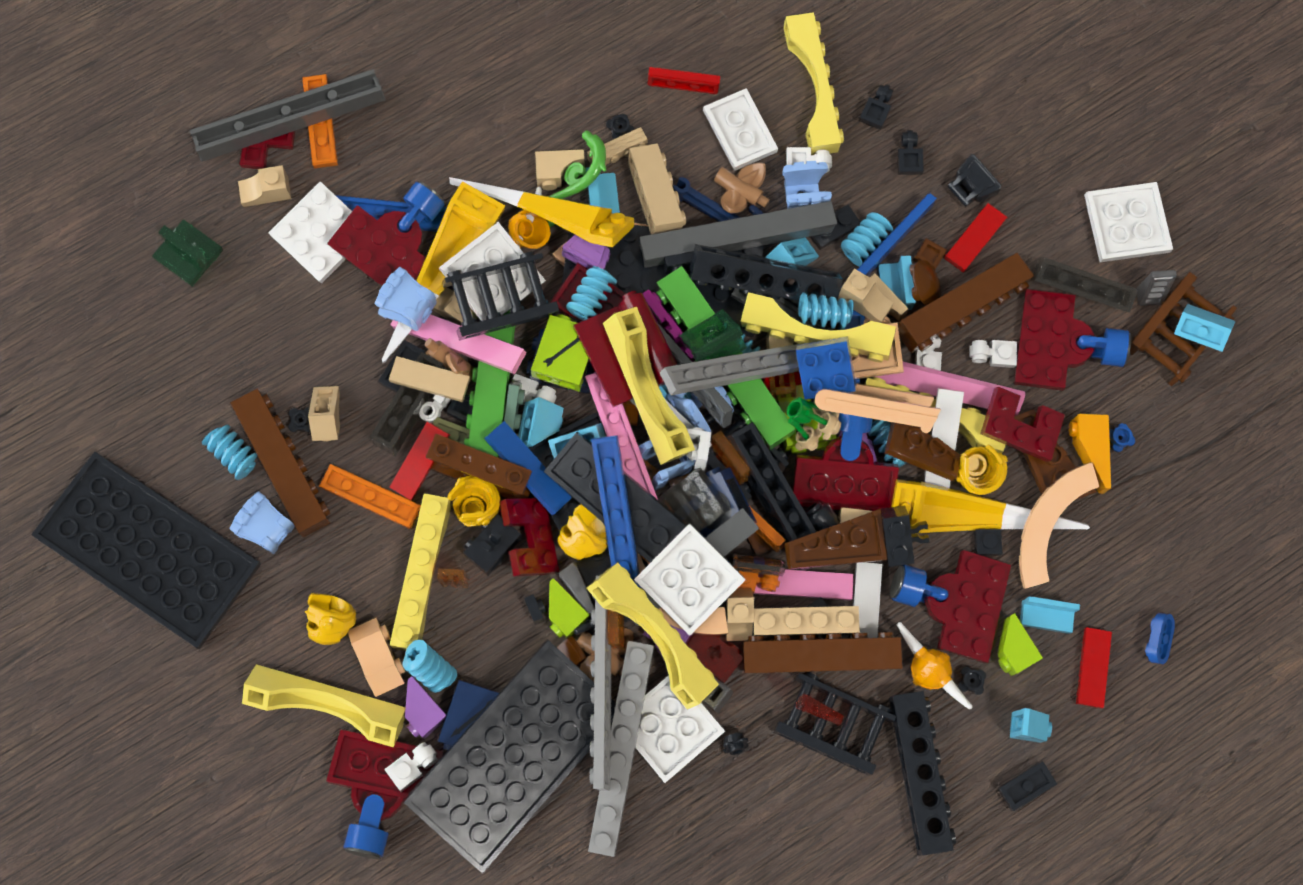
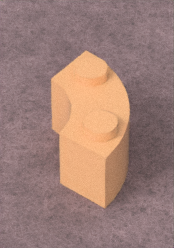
[348,618,405,697]

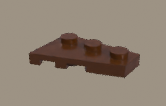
[885,422,961,481]

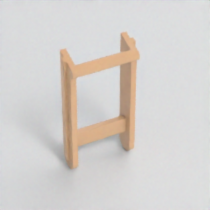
[815,383,941,433]

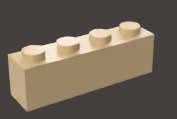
[628,144,686,235]
[754,606,860,636]

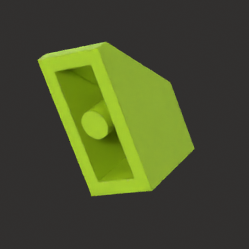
[549,578,590,638]
[997,613,1043,676]

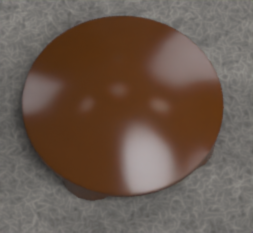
[910,260,941,305]

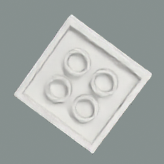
[268,182,352,284]
[1084,182,1173,262]
[439,222,546,321]
[634,524,746,636]
[636,675,725,783]

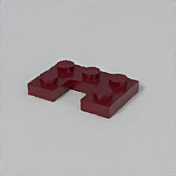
[980,386,1065,462]
[499,498,560,577]

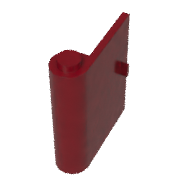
[573,291,678,407]

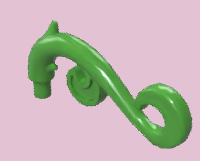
[547,130,606,227]

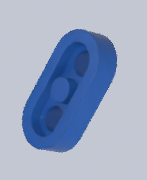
[1145,613,1175,664]

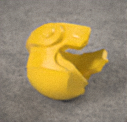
[956,444,1008,495]
[447,476,501,527]
[557,504,608,560]
[305,593,356,645]

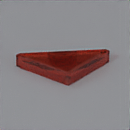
[795,694,844,725]

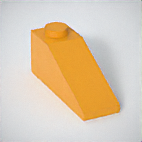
[1069,414,1111,494]

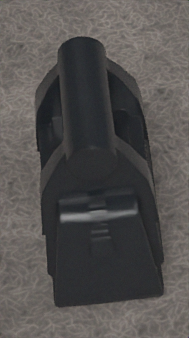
[947,154,1001,207]

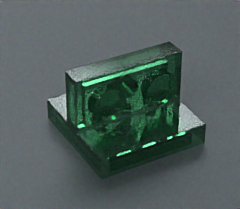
[152,219,223,287]
[679,309,747,362]

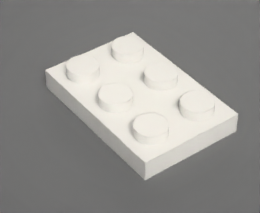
[703,88,778,171]

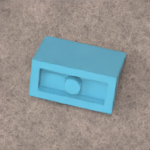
[586,167,620,213]
[878,256,916,310]
[1174,304,1235,352]
[1020,597,1080,634]

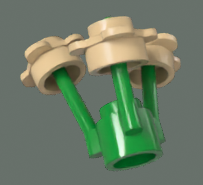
[787,397,841,451]

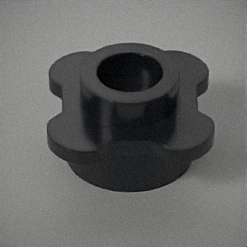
[606,114,634,139]
[288,407,311,432]
[958,667,986,695]
[723,733,749,755]

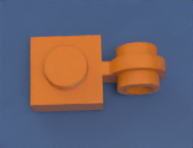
[733,562,780,593]

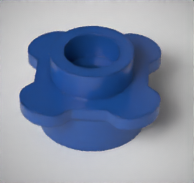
[1109,423,1135,452]

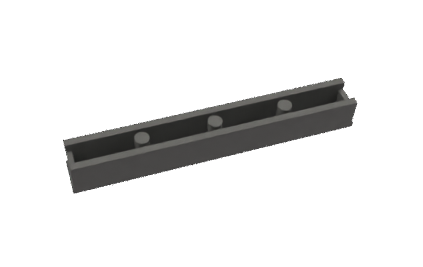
[190,69,386,162]
[639,201,837,268]

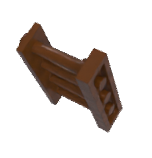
[1129,272,1237,386]
[426,434,532,499]

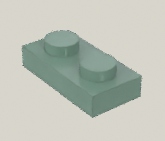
[504,381,525,432]

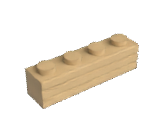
[587,127,648,166]

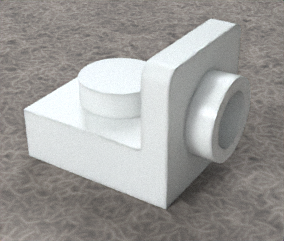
[687,427,711,470]

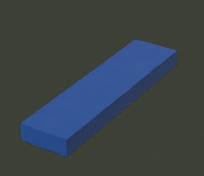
[484,421,572,515]

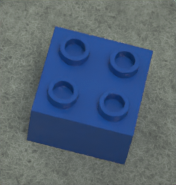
[796,336,857,400]

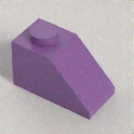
[405,676,447,739]

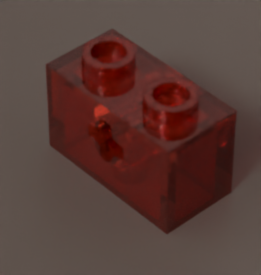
[687,633,743,683]

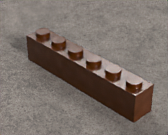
[898,253,1034,353]
[230,388,331,538]
[743,632,902,673]

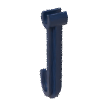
[673,177,764,222]

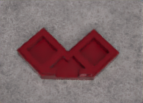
[240,131,295,169]

